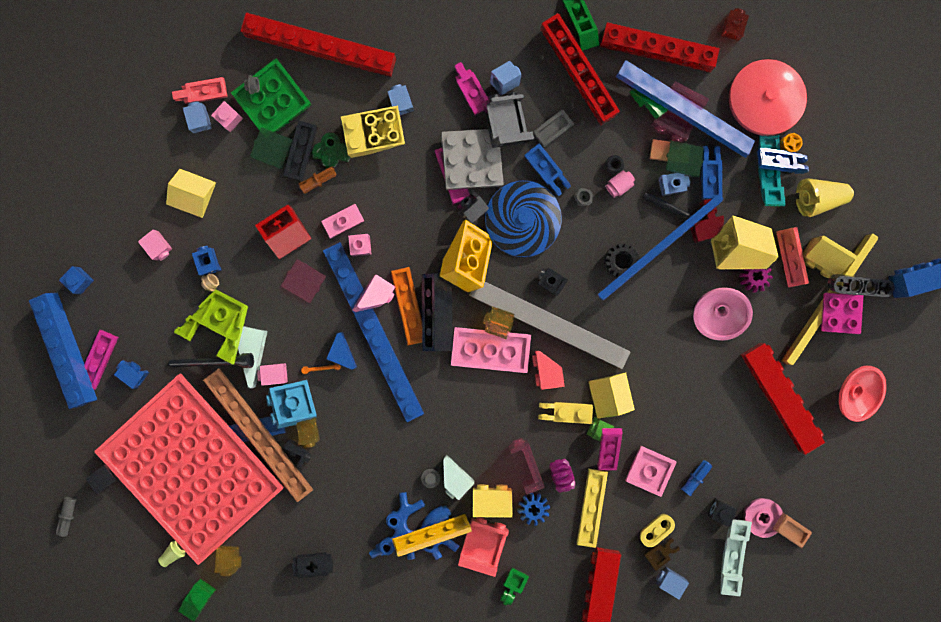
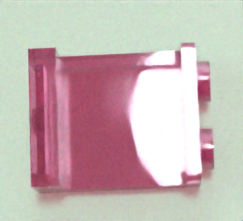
[651,81,709,143]
[509,438,545,495]

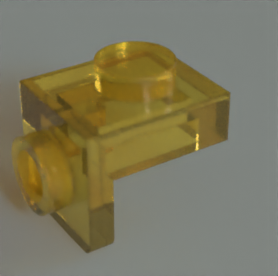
[296,418,320,448]

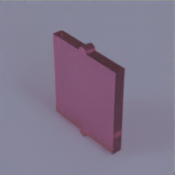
[281,259,326,303]

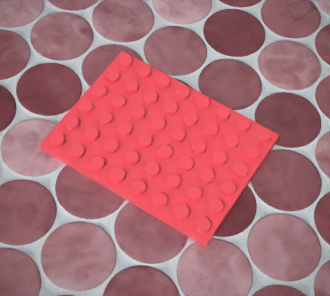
[94,374,284,565]

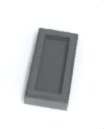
[533,109,574,148]

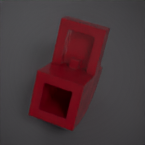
[691,199,724,243]

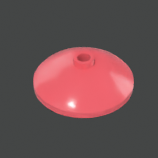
[839,365,886,422]

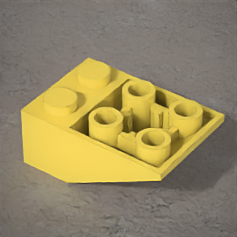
[341,106,405,158]

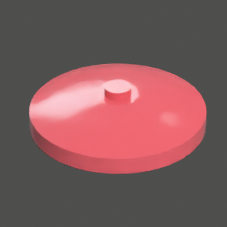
[729,59,807,136]

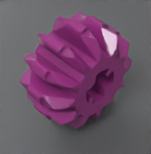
[739,268,773,293]
[549,459,575,493]

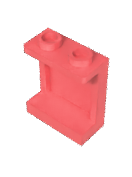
[458,517,509,577]

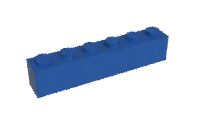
[29,293,98,409]

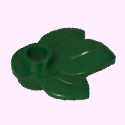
[312,132,350,169]

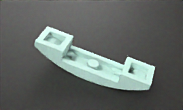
[720,519,752,596]

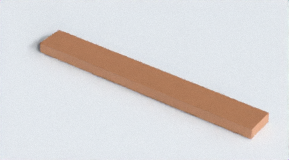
[203,368,313,502]

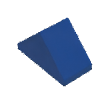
[327,332,357,369]

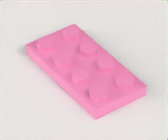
[451,327,531,373]

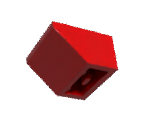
[255,205,312,259]

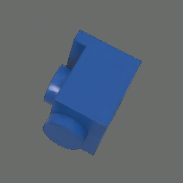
[192,246,221,276]
[114,360,150,389]

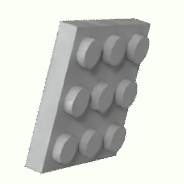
[441,129,504,190]

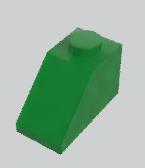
[178,579,216,622]

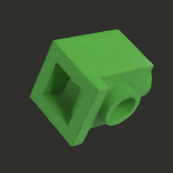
[587,417,614,441]

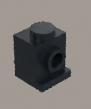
[457,189,489,223]
[537,268,568,296]

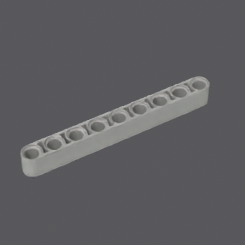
[469,282,631,369]

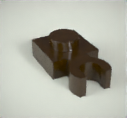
[644,537,680,571]

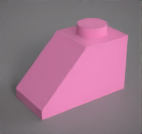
[353,275,395,312]

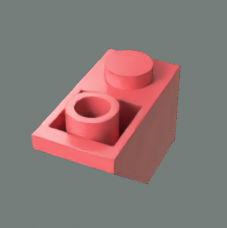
[532,351,565,390]

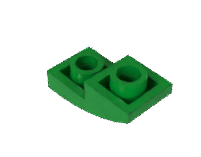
[629,88,668,119]

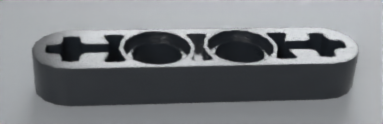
[828,274,894,297]

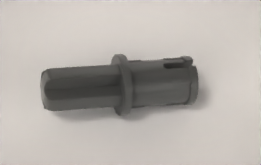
[56,497,77,537]

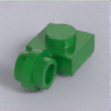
[500,567,529,606]

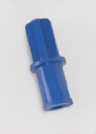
[681,460,712,496]

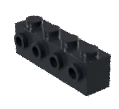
[422,273,453,351]

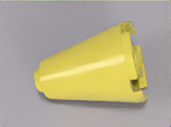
[796,178,854,217]

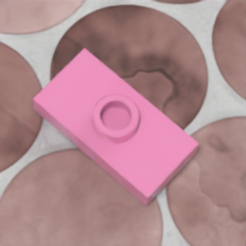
[321,204,364,238]

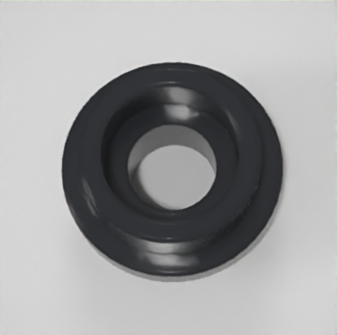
[605,155,624,174]

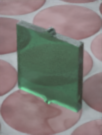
[250,127,293,169]
[666,140,704,177]

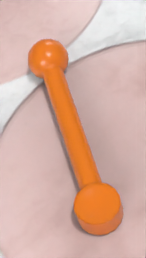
[301,363,341,374]

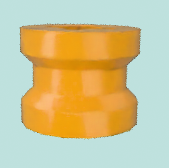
[780,133,803,152]

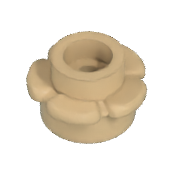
[201,273,219,291]

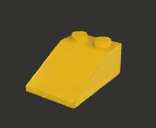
[440,220,493,292]

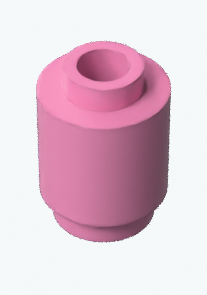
[605,170,635,198]

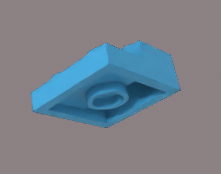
[266,380,317,429]

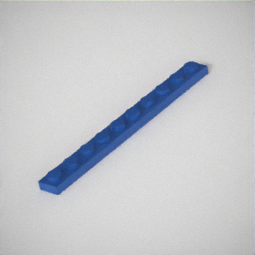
[323,242,424,422]

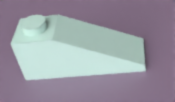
[238,327,267,388]

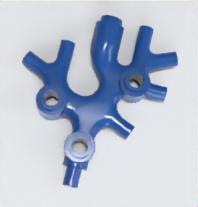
[369,492,459,560]

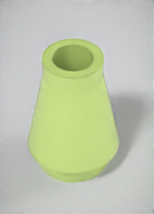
[158,541,185,567]

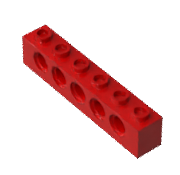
[540,13,620,125]
[600,22,720,72]

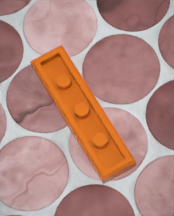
[391,267,422,346]

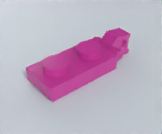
[454,62,488,115]

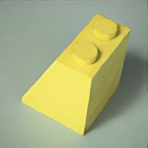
[711,216,778,269]

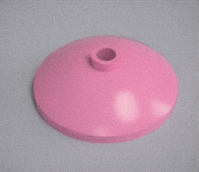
[693,288,753,340]

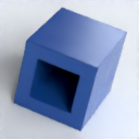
[59,266,94,294]

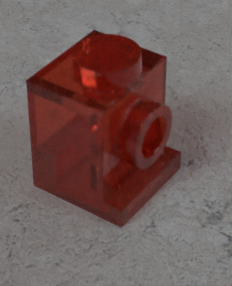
[721,8,749,41]

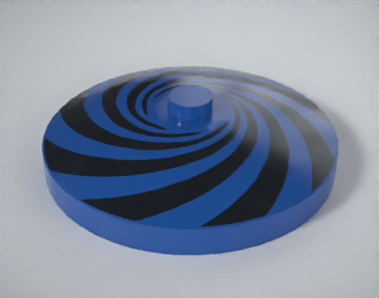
[485,181,562,257]

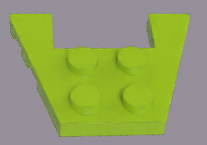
[174,289,248,364]

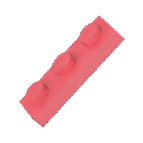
[776,227,809,287]

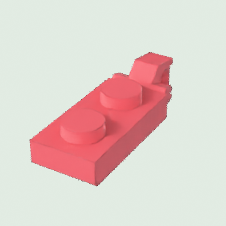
[172,77,228,104]

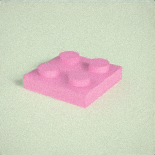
[625,445,676,497]

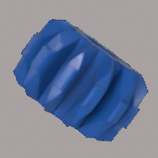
[517,492,550,526]

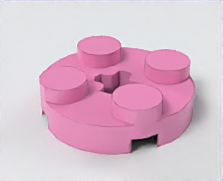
[743,498,783,538]

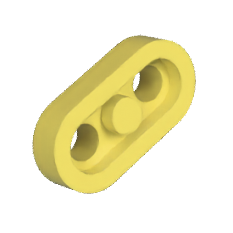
[640,514,675,547]

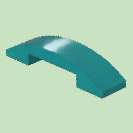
[758,135,785,206]

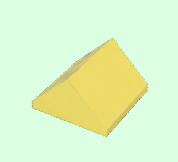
[166,169,216,218]
[588,373,635,418]

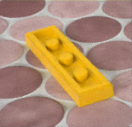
[392,514,472,557]

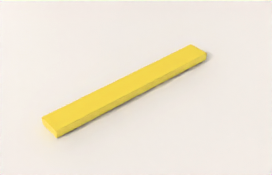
[782,233,878,365]

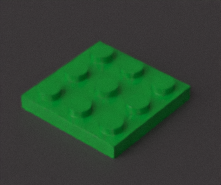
[231,58,312,139]

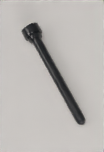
[168,353,254,368]

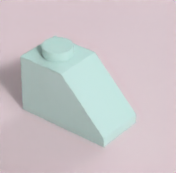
[443,455,474,500]

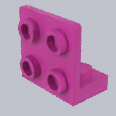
[821,293,864,334]

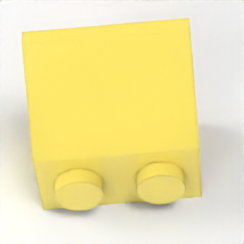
[803,236,857,278]
[473,484,512,517]

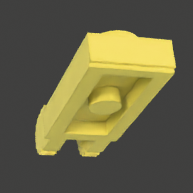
[538,402,593,424]

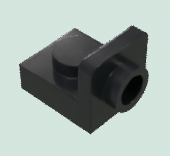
[284,439,312,468]

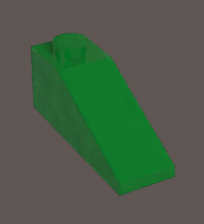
[562,0,599,51]

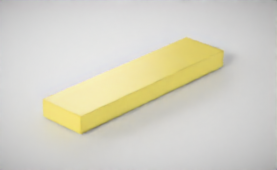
[576,468,608,548]

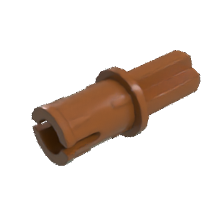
[299,167,337,194]

